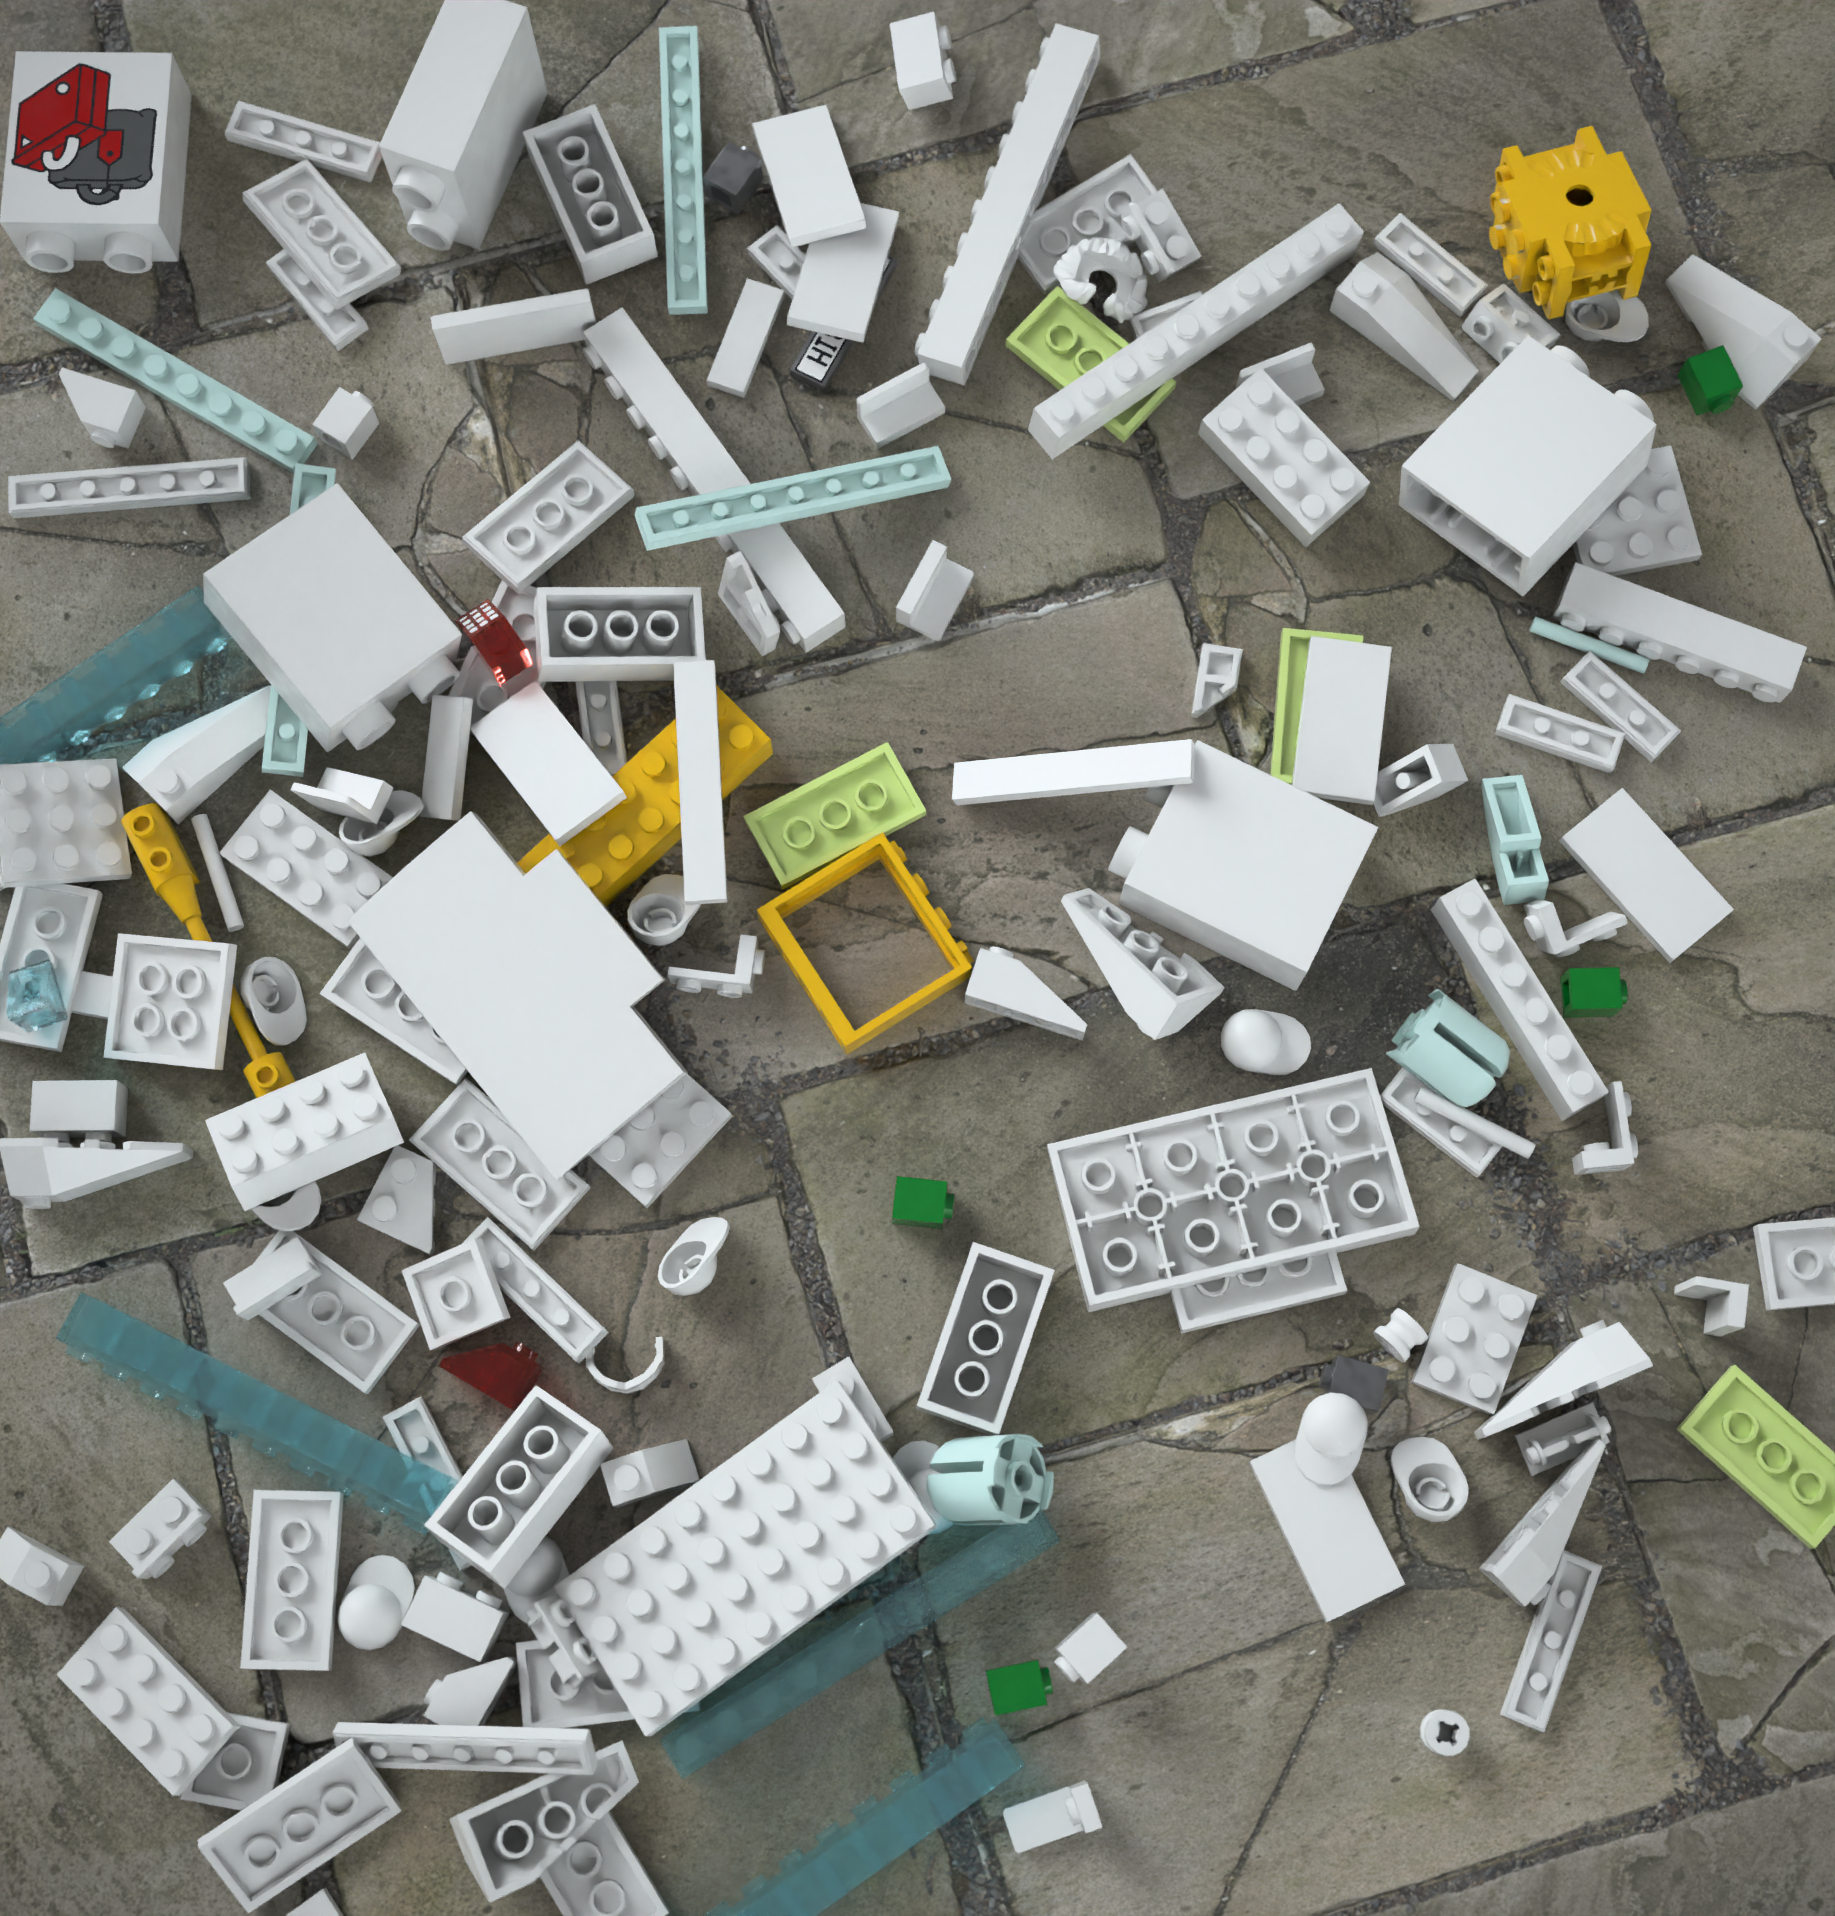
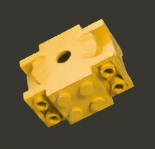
[1489,126,1652,320]

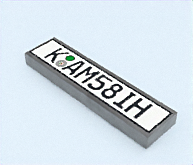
[790,255,898,392]

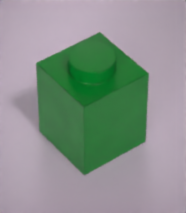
[1677,345,1743,416]
[1560,967,1628,1018]
[892,1176,955,1229]
[985,1660,1053,1716]

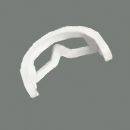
[586,1337,665,1394]

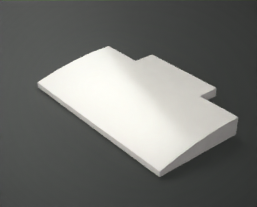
[346,811,688,1180]
[1047,1068,1420,1334]

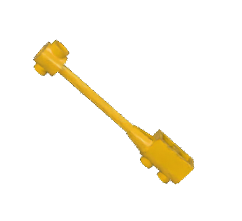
[121,803,296,1098]

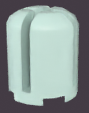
[1386,989,1510,1107]
[927,1434,1054,1526]

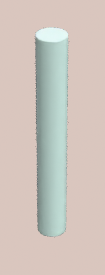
[1529,616,1650,674]

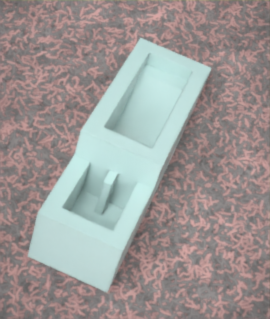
[1481,775,1549,905]

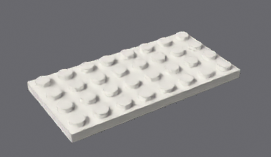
[554,1380,938,1737]

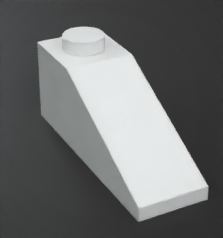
[964,947,1087,1041]

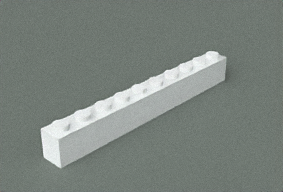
[914,24,1100,386]
[1028,203,1364,460]
[583,307,846,653]

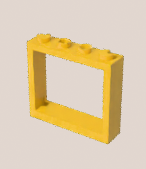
[757,832,974,1055]

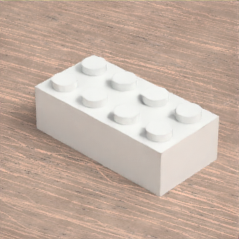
[523,104,658,285]
[1198,367,1370,548]
[534,587,706,682]
[205,1052,404,1211]
[917,1242,1055,1436]
[425,1385,613,1589]

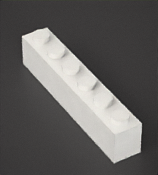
[1551,562,1807,703]
[1431,878,1609,1121]

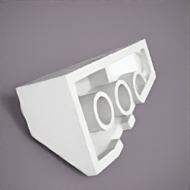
[1329,252,1479,402]
[1665,254,1822,410]
[122,685,271,824]
[1061,888,1225,1040]
[0,1138,193,1209]
[1474,1320,1653,1440]
[1478,1439,1606,1607]
[449,1740,639,1903]

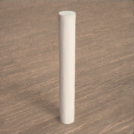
[191,814,244,932]
[1414,1086,1536,1159]

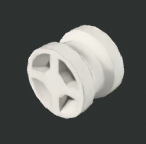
[1373,1308,1428,1363]
[1420,1710,1470,1756]

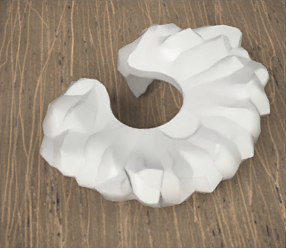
[1054,237,1148,323]

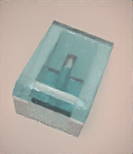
[6,958,68,1033]

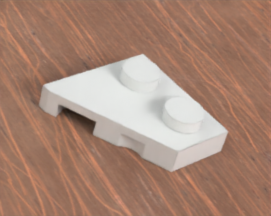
[718,551,780,656]
[357,1145,436,1256]

